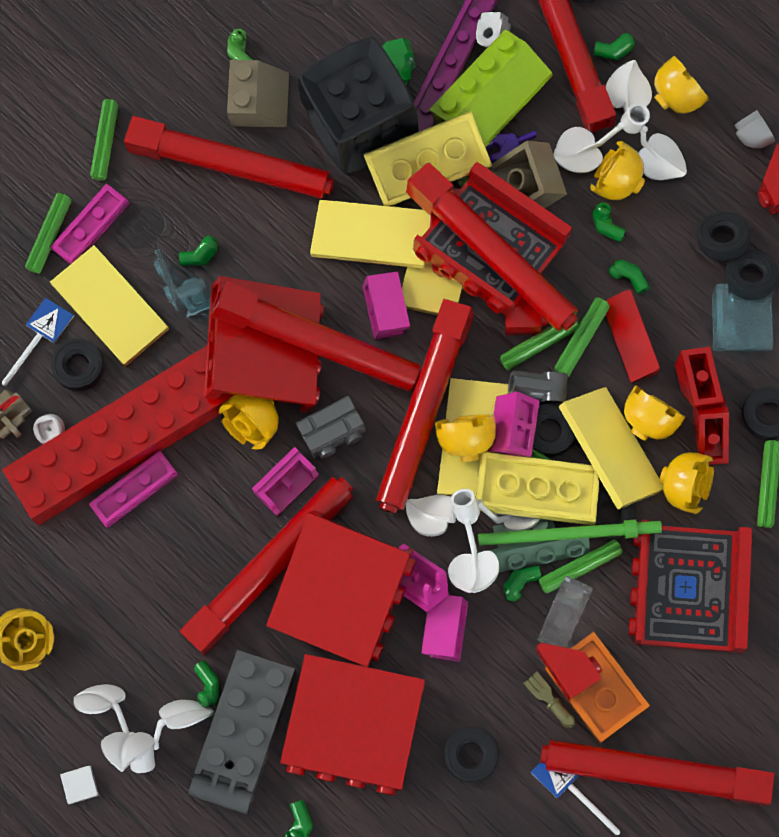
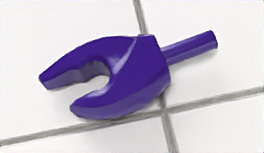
[486,131,537,163]

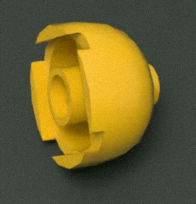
[654,56,708,114]
[590,141,645,200]
[624,385,685,441]
[219,395,279,450]
[435,414,496,462]
[660,452,714,514]
[0,608,54,671]

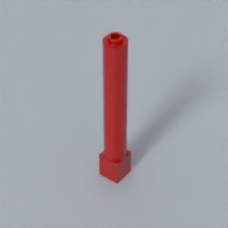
[538,0,616,133]
[124,116,334,199]
[406,162,578,331]
[210,280,421,392]
[375,298,474,514]
[179,477,354,656]
[540,739,774,806]

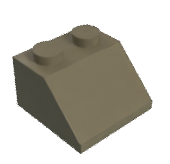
[227,60,290,127]
[487,140,567,208]

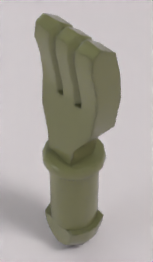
[523,672,575,728]

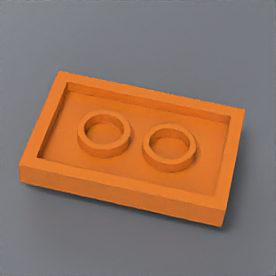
[545,632,650,743]

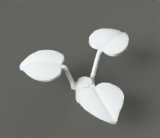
[553,60,687,181]
[405,489,540,593]
[74,684,215,773]

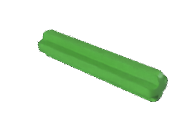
[90,99,119,181]
[25,193,71,274]
[554,297,610,377]
[500,321,579,370]
[757,440,779,528]
[539,540,623,593]

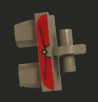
[0,390,32,439]

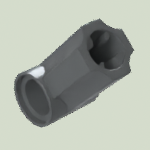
[508,370,568,405]

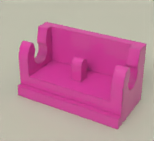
[362,272,410,340]
[487,392,540,457]
[252,447,320,517]
[398,544,449,612]
[421,595,469,662]

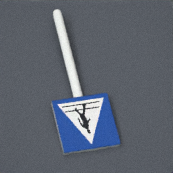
[2,298,74,386]
[530,763,620,835]

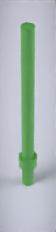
[478,519,662,546]

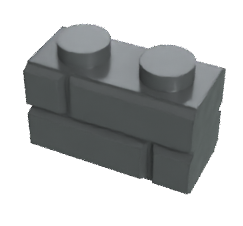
[296,396,366,459]

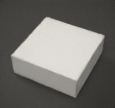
[60,765,99,805]

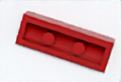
[605,289,660,383]

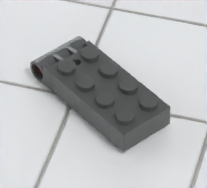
[189,650,296,815]

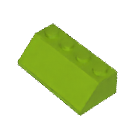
[429,29,553,147]

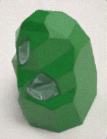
[382,38,416,85]

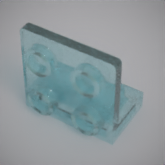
[153,248,211,317]
[712,284,773,351]

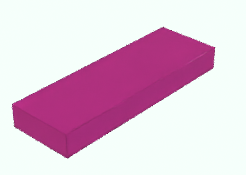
[50,183,130,265]
[88,450,178,528]

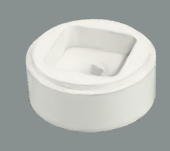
[33,414,65,444]

